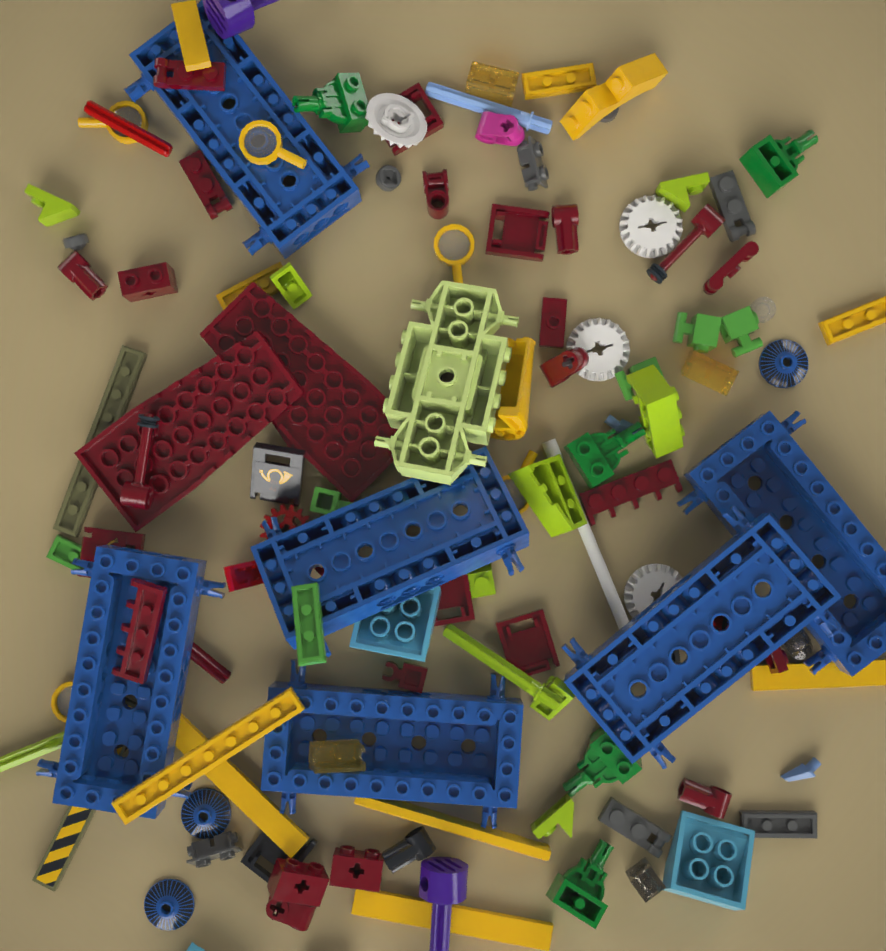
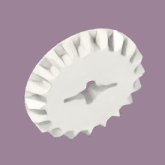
[365,93,427,148]
[619,195,683,258]
[566,318,630,381]
[624,564,682,618]

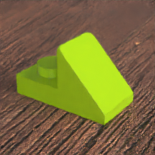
[655,172,710,212]
[24,183,81,227]
[269,262,313,310]
[467,563,496,599]
[530,675,575,721]
[530,793,574,839]

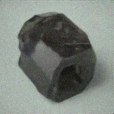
[781,629,813,660]

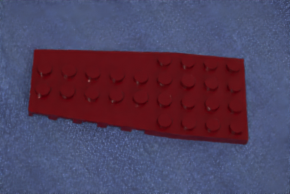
[200,282,398,503]
[74,331,304,532]

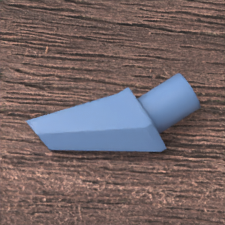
[604,415,642,434]
[780,757,821,782]

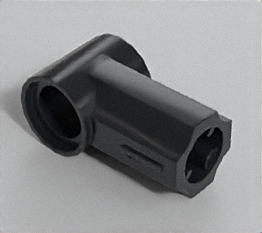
[382,826,436,873]

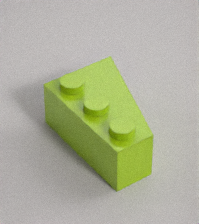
[626,364,685,459]
[508,454,588,537]

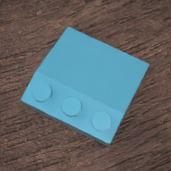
[349,586,441,662]
[661,810,755,911]

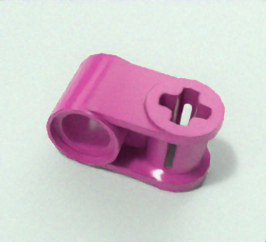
[475,111,525,146]

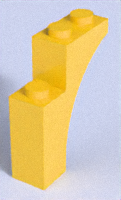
[560,53,668,141]

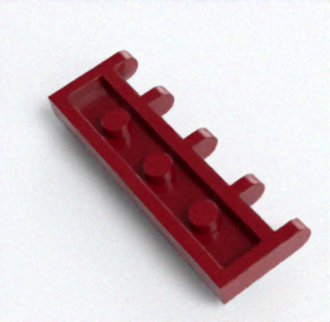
[578,459,683,526]
[111,578,167,684]

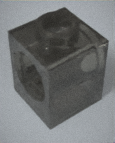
[626,857,666,903]

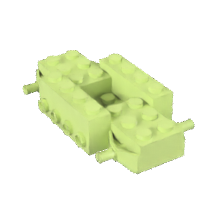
[374,280,519,485]

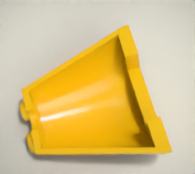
[490,337,536,441]

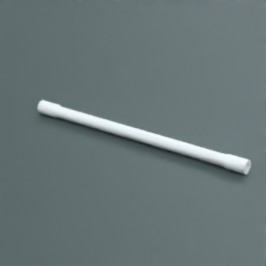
[542,439,629,630]

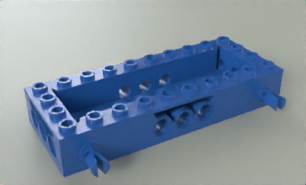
[124,0,370,259]
[677,410,886,677]
[250,446,529,657]
[561,505,842,769]
[36,545,226,819]
[261,659,524,829]

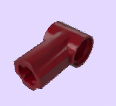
[551,204,579,255]
[57,250,108,300]
[677,778,732,819]

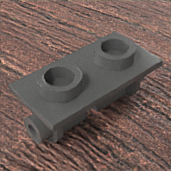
[517,136,549,191]
[186,831,243,868]

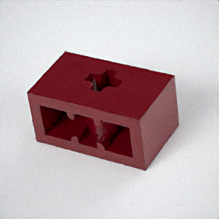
[117,262,178,302]
[329,845,384,892]
[267,858,330,907]

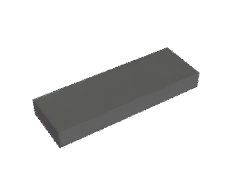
[740,810,817,839]

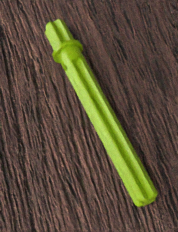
[443,624,563,711]
[0,731,64,772]

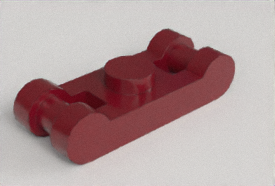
[703,241,759,295]

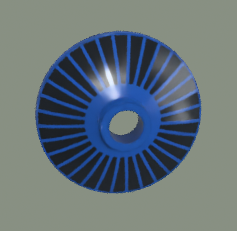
[759,339,809,388]
[181,788,231,839]
[144,879,195,930]

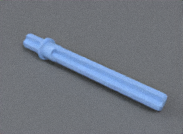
[425,82,553,135]

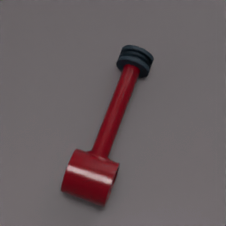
[646,204,726,284]
[120,413,160,510]

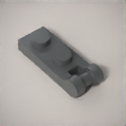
[709,170,756,242]
[598,797,672,858]

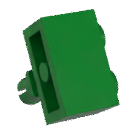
[292,72,369,133]
[739,130,818,198]
[564,421,646,489]
[562,727,642,797]
[546,839,614,929]

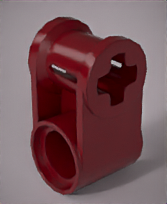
[422,169,449,219]
[539,347,589,388]
[266,896,316,931]

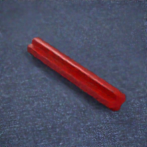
[84,100,173,157]

